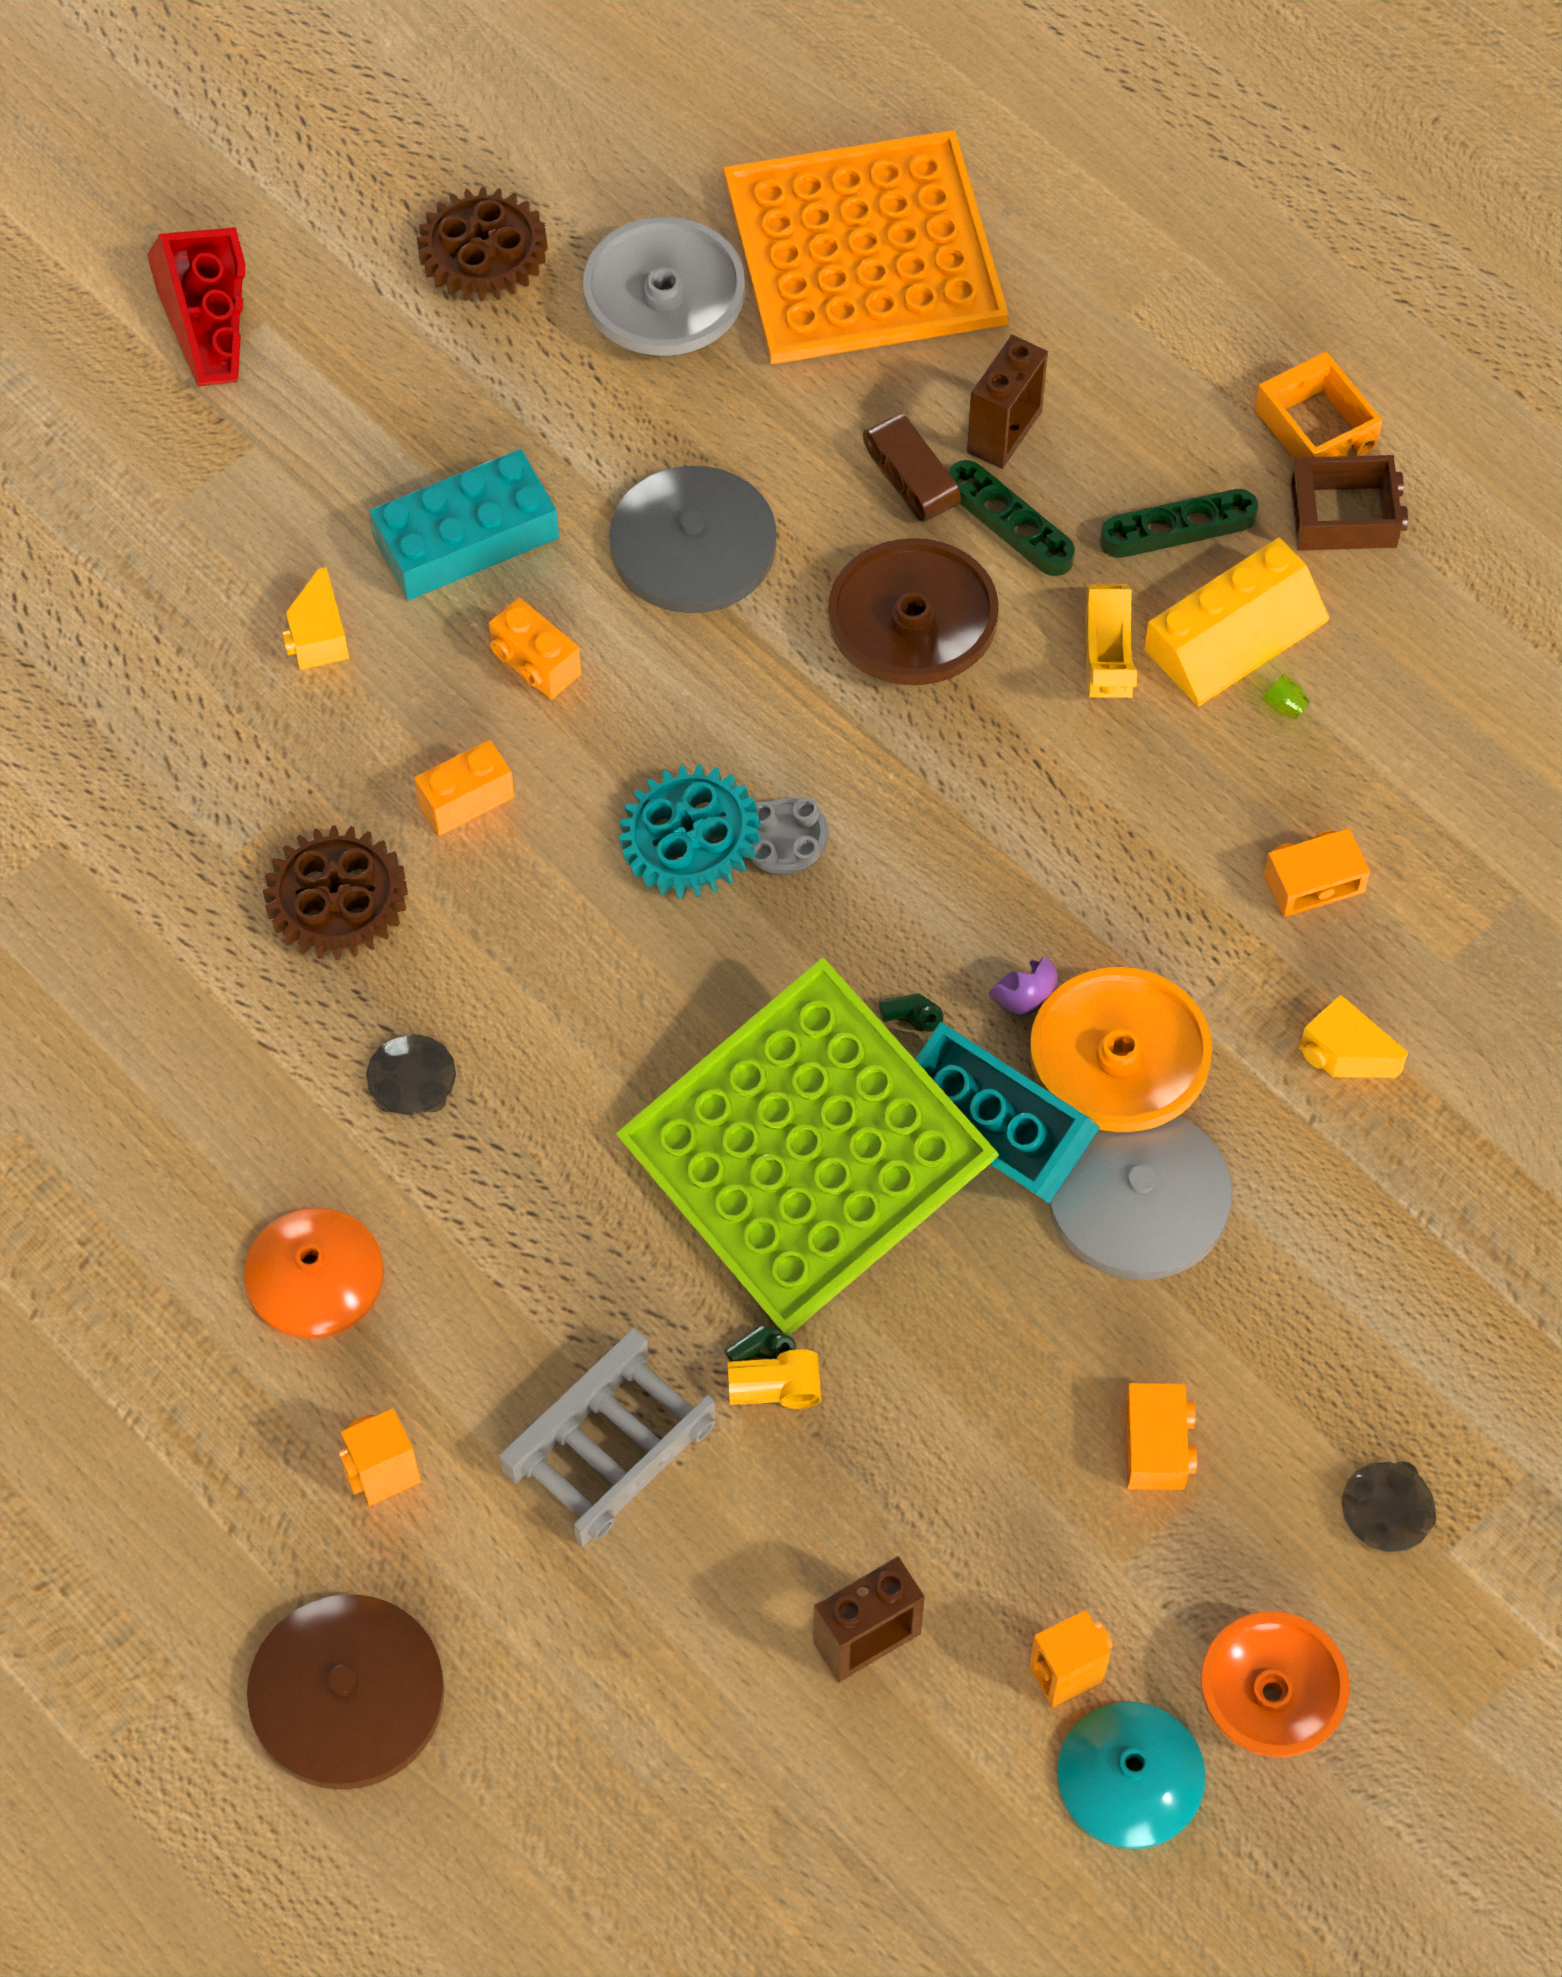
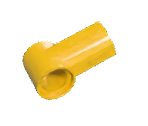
[728,1349,822,1409]

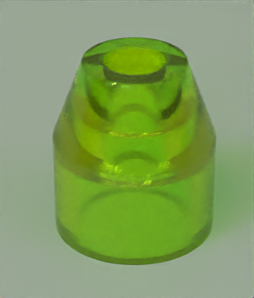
[1263,673,1310,719]

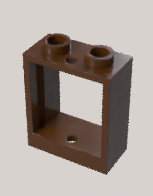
[967,334,1048,469]
[1289,455,1408,551]
[813,1556,925,1682]

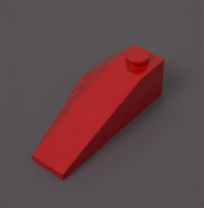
[147,227,246,386]

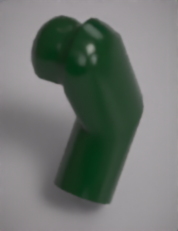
[879,993,944,1032]
[724,1326,796,1362]

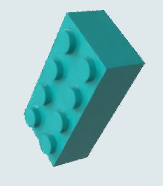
[369,449,559,601]
[915,1022,1100,1204]

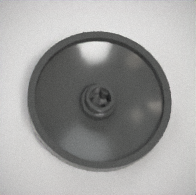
[609,466,776,613]

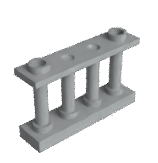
[499,1328,716,1547]

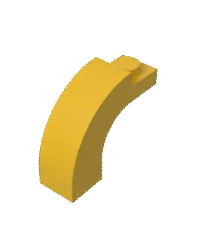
[1085,584,1137,698]

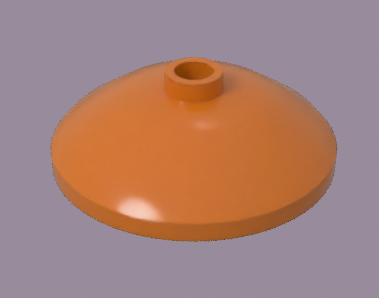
[244,1208,384,1339]
[1201,1611,1350,1757]

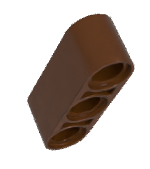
[863,413,961,522]

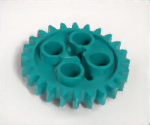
[619,764,761,898]

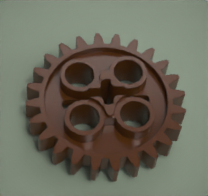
[417,187,548,302]
[263,825,408,960]

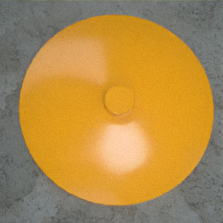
[1030,967,1212,1132]

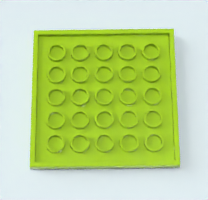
[615,957,999,1335]

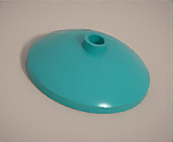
[1057,1702,1206,1849]

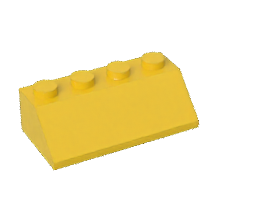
[1144,537,1329,707]

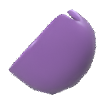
[988,956,1058,1016]

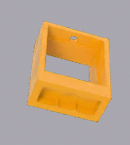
[1254,351,1383,459]

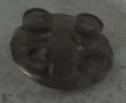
[366,1034,456,1115]
[1341,1461,1436,1552]

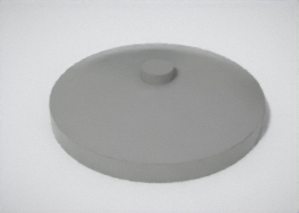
[583,217,745,356]
[1048,1116,1232,1280]

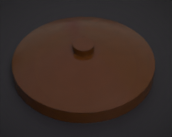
[828,538,998,685]
[247,1594,445,1790]

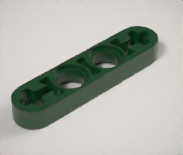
[948,460,1075,576]
[1100,489,1258,558]

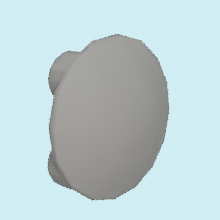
[750,797,829,875]

